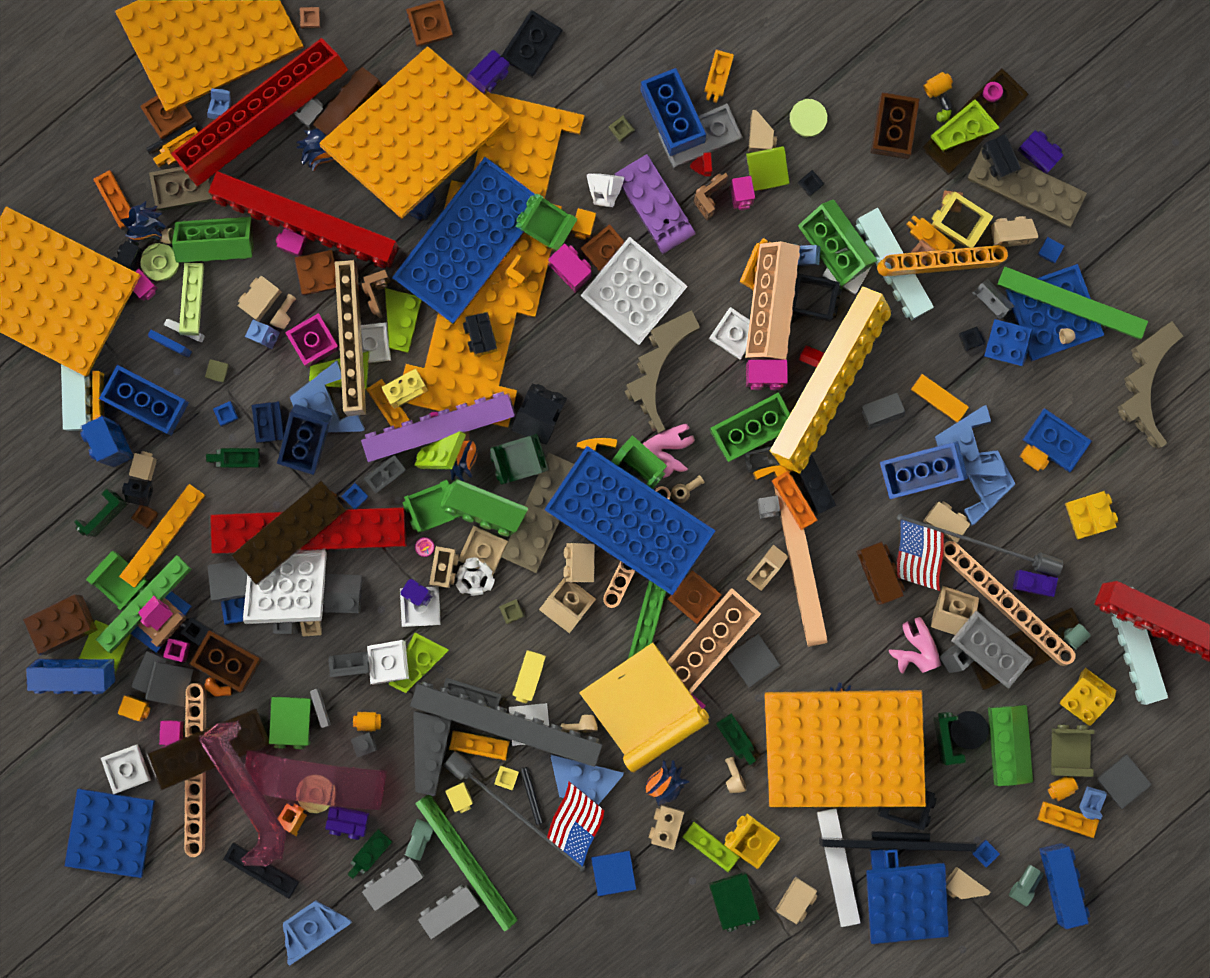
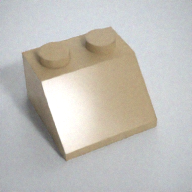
[991,216,1038,247]
[539,577,596,633]
[931,586,979,635]

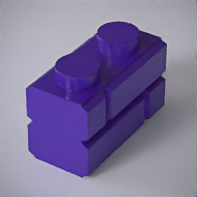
[466,50,510,94]
[1018,130,1063,174]
[1012,570,1058,597]
[400,579,432,607]
[325,805,370,840]

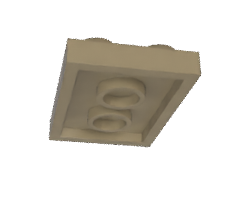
[149,167,212,211]

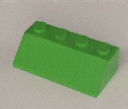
[798,199,878,287]
[172,217,253,263]
[709,392,790,462]
[440,479,528,536]
[988,705,1033,786]

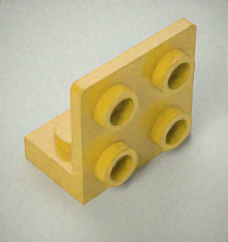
[1060,667,1117,726]

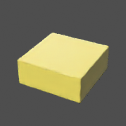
[494,766,519,790]

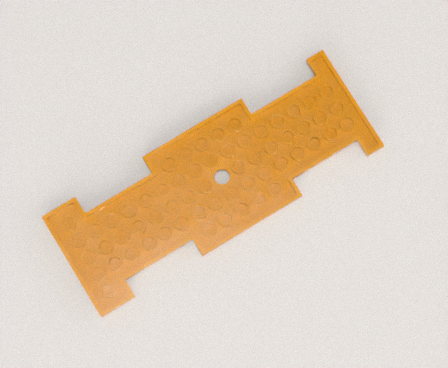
[401,92,584,428]

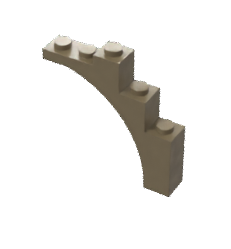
[624,310,700,434]
[1117,321,1184,449]

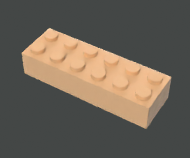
[745,242,800,360]
[667,588,761,693]

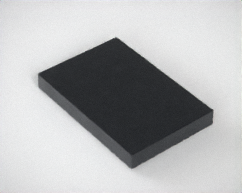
[501,10,563,78]

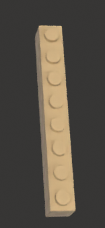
[335,260,366,416]

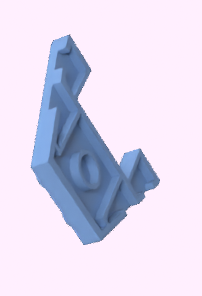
[290,360,365,432]
[935,405,1007,478]
[964,450,1015,526]

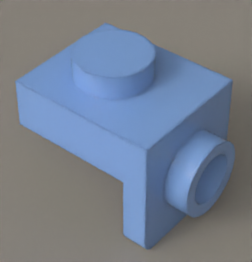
[207,88,231,119]
[794,244,820,266]
[245,320,280,349]
[1079,787,1107,820]

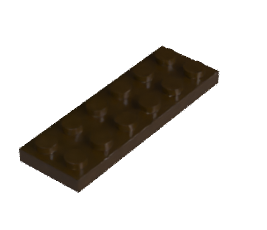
[921,68,1029,175]
[231,481,347,585]
[971,607,1088,690]
[146,708,270,790]

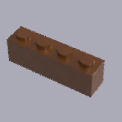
[313,67,383,136]

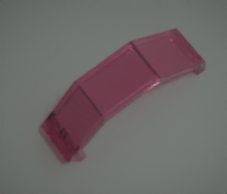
[241,750,387,810]

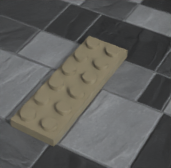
[967,144,1087,228]
[501,453,574,573]

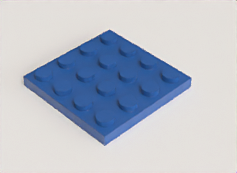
[1005,264,1104,361]
[65,789,155,878]
[866,863,949,944]

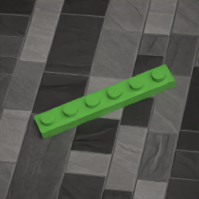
[96,555,192,653]

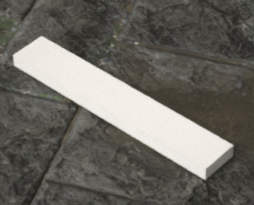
[817,808,860,927]

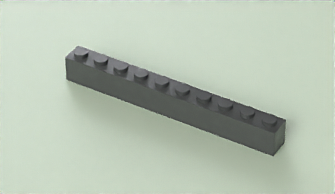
[410,681,602,767]

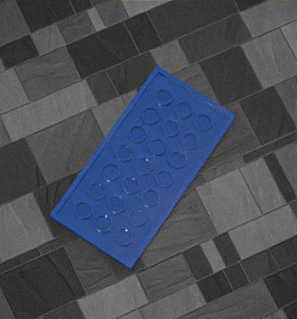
[392,157,534,324]
[544,446,716,596]

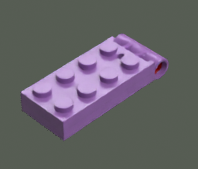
[615,154,696,254]

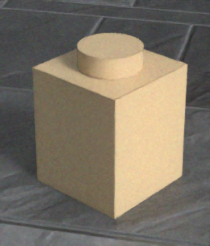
[129,451,157,481]

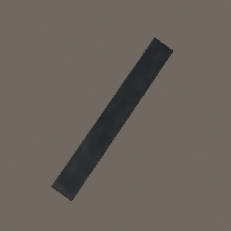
[819,838,977,852]

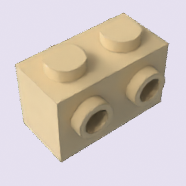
[238,276,282,322]
[923,501,970,543]
[564,543,595,582]
[429,546,459,588]
[649,805,684,850]
[775,876,817,924]

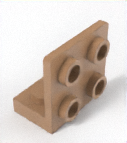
[693,173,728,220]
[362,270,391,318]
[138,598,187,647]

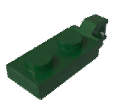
[206,448,260,468]
[715,713,756,765]
[347,829,393,879]

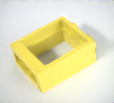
[931,192,993,248]
[381,369,428,409]
[513,650,546,704]

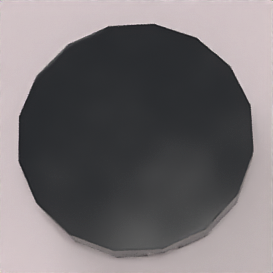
[950,711,988,749]

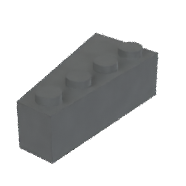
[413,711,452,796]

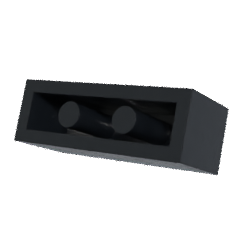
[797,453,836,515]

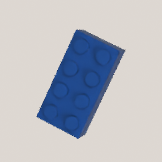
[641,68,706,156]
[99,365,189,436]
[80,416,134,467]
[880,441,968,499]
[26,659,115,694]
[1039,843,1090,929]

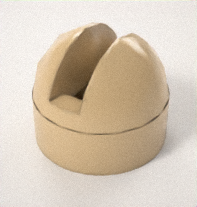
[160,228,174,244]
[1059,328,1075,344]

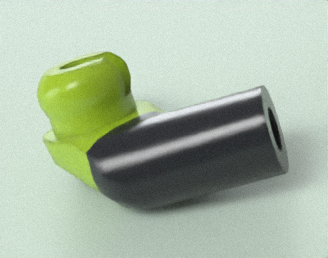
[936,93,952,122]

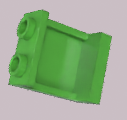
[515,194,577,251]
[611,435,667,489]
[403,480,462,533]
[86,551,150,611]
[269,697,313,749]

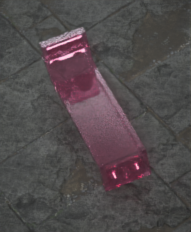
[198,722,286,866]

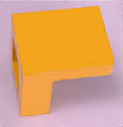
[505,254,534,287]

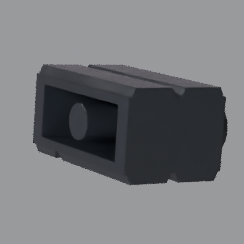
[981,134,1021,181]
[463,312,498,356]

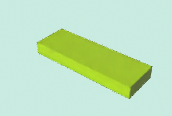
[682,821,740,873]

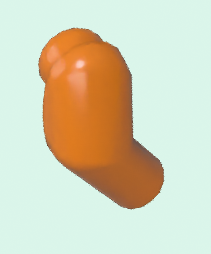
[204,677,232,697]

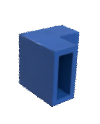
[870,849,899,870]

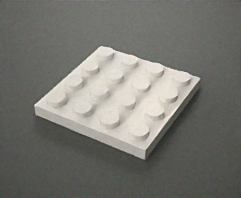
[580,237,688,345]
[243,550,327,624]

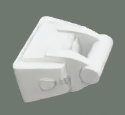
[587,174,624,207]

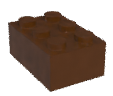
[870,93,920,159]
[856,542,905,605]
[23,594,97,655]
[190,630,263,693]

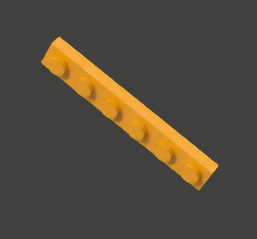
[119,484,205,588]

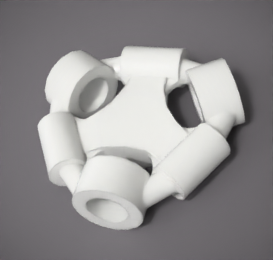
[456,557,495,596]

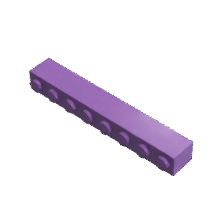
[361,391,516,462]

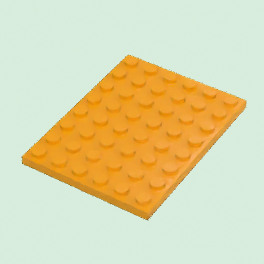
[115,0,304,113]
[319,46,510,219]
[0,207,141,377]
[765,690,926,807]

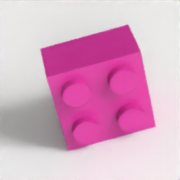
[548,244,592,292]
[285,313,340,368]
[746,360,787,390]

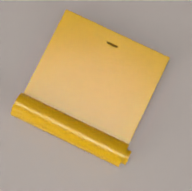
[579,642,709,773]

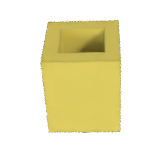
[446,782,473,813]

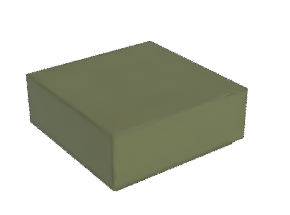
[608,116,635,142]
[205,359,229,383]
[499,599,524,624]

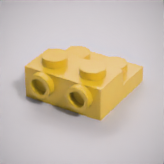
[1065,491,1118,539]
[724,813,780,869]

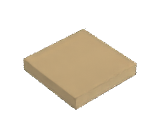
[458,525,508,576]

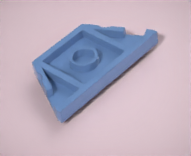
[551,755,624,805]
[283,900,352,966]

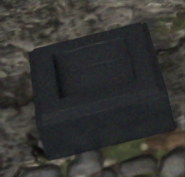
[798,170,825,197]
[958,327,984,352]

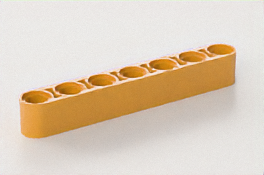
[877,245,1008,276]

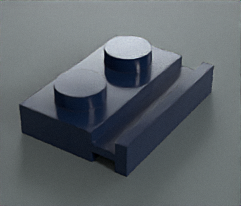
[251,401,284,443]

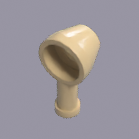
[269,294,296,329]
[671,475,705,503]
[561,715,598,733]
[725,757,747,793]

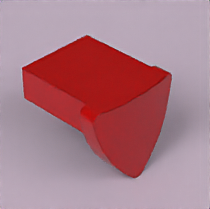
[690,152,712,177]
[799,345,825,368]

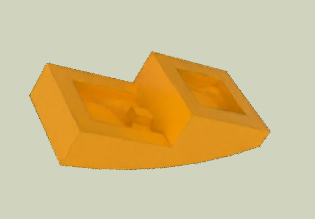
[576,438,617,451]
[753,465,793,480]

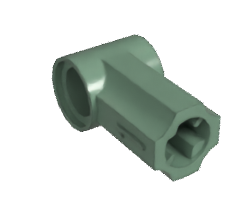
[1063,624,1091,650]
[405,819,434,861]
[1009,865,1044,907]

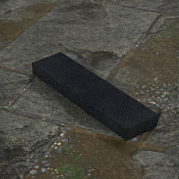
[223,842,300,899]

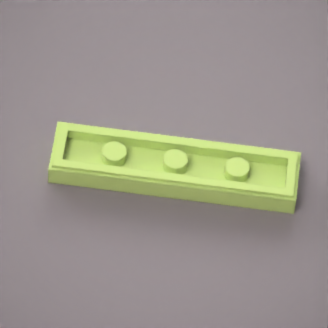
[179,263,204,335]

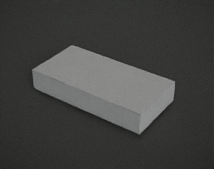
[310,688,331,728]

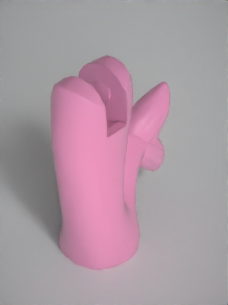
[643,424,695,478]
[889,617,941,674]

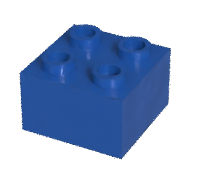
[984,319,1034,366]

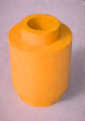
[923,72,953,98]
[1019,444,1049,471]
[353,712,381,731]
[1048,776,1078,801]

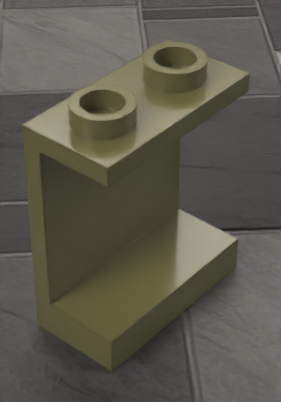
[1051,724,1094,777]

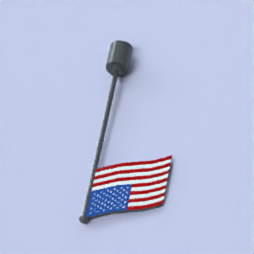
[896,514,1063,591]
[443,751,605,871]

